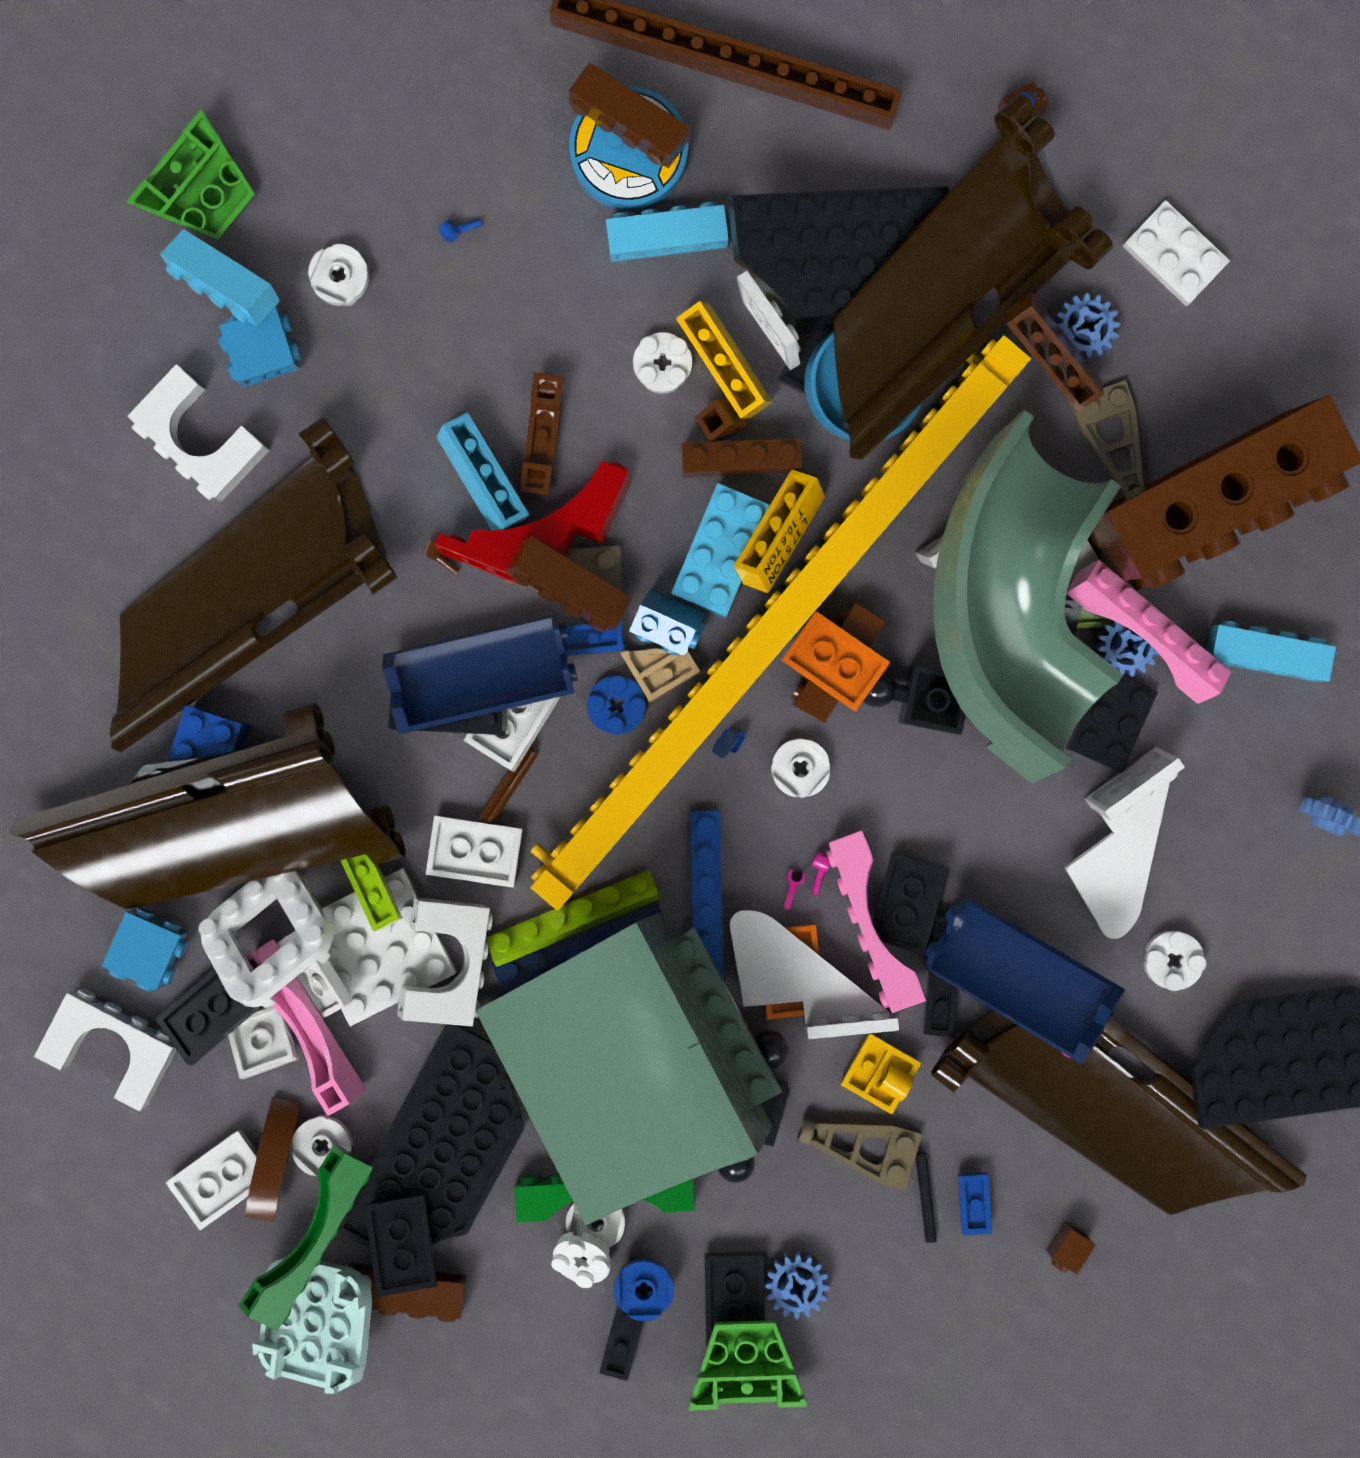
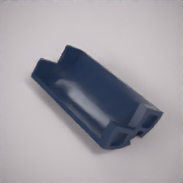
[382,614,578,734]
[925,896,1126,1064]

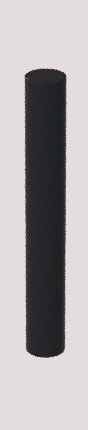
[916,1152,937,1243]

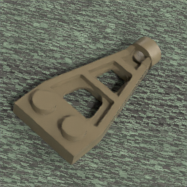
[1069,380,1147,501]
[797,1118,922,1191]

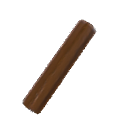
[479,747,538,824]

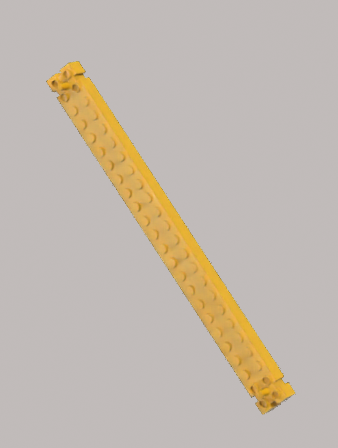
[530,335,1031,911]

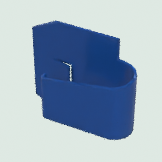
[712,727,746,759]

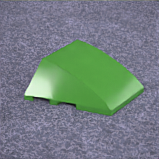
[126,109,255,240]
[688,1320,808,1411]

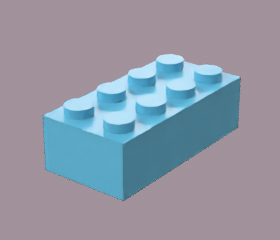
[671,483,770,619]

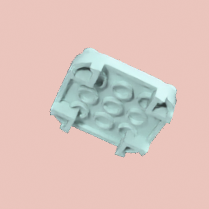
[252,1256,372,1394]

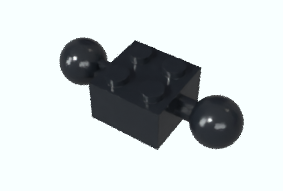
[863,665,966,735]
[718,1030,790,1183]

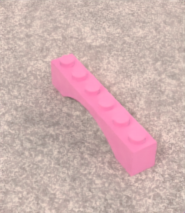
[1067,559,1231,704]
[826,831,927,1013]
[246,939,366,1116]

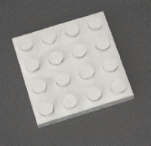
[322,867,457,1026]

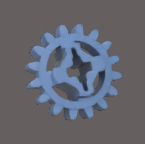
[1055,293,1120,360]
[1095,620,1160,677]
[1298,797,1360,837]
[765,1251,830,1319]

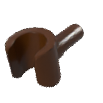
[424,540,460,575]

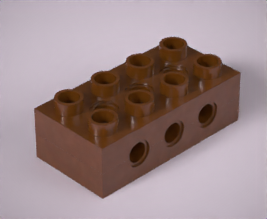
[1088,394,1360,591]

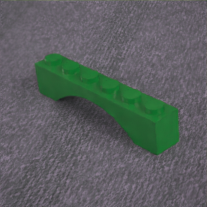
[239,1144,373,1330]
[514,1173,695,1223]

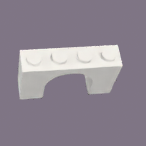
[127,364,270,502]
[397,897,493,1026]
[34,988,177,1111]

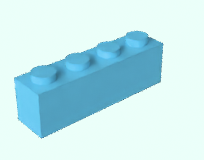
[606,202,729,262]
[160,229,280,327]
[436,413,529,530]
[1206,621,1336,683]

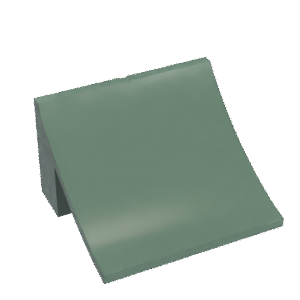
[475,912,782,1225]

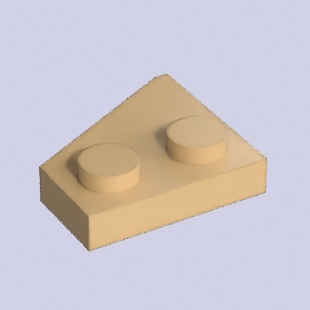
[620,648,701,703]

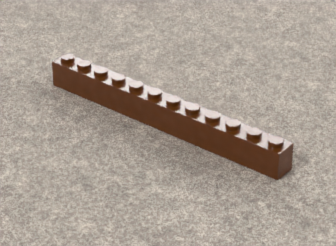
[549,0,903,130]

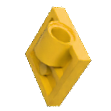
[840,1033,922,1114]

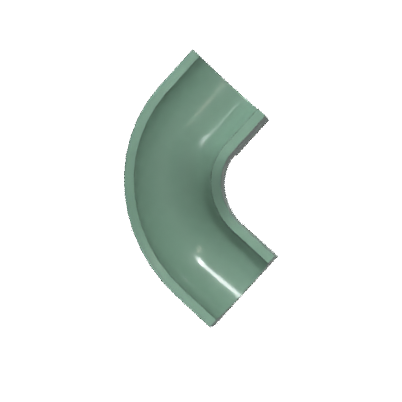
[933,410,1123,783]

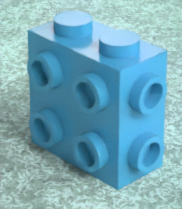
[218,307,302,388]
[630,589,706,656]
[102,907,188,992]

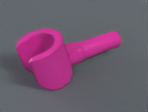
[811,852,830,895]
[783,869,806,910]

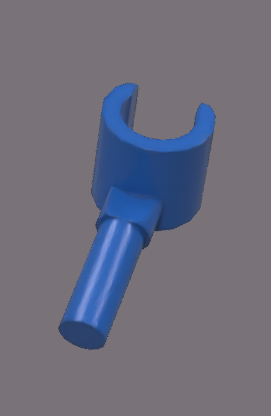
[439,219,482,242]

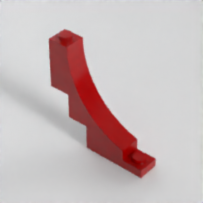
[434,460,631,585]

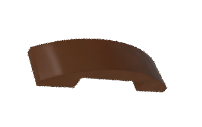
[519,372,564,496]
[244,1097,302,1222]

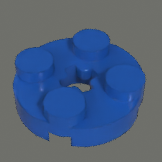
[587,676,646,735]
[614,1258,674,1321]

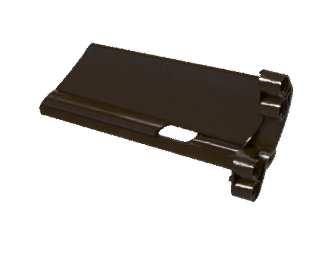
[833,94,1113,460]
[110,417,397,753]
[9,703,406,910]
[931,1010,1307,1215]

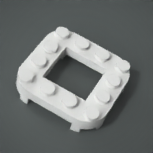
[199,871,337,1008]

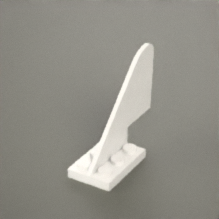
[1064,747,1185,939]
[730,910,899,1039]

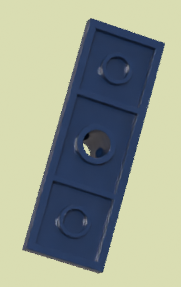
[491,900,665,995]

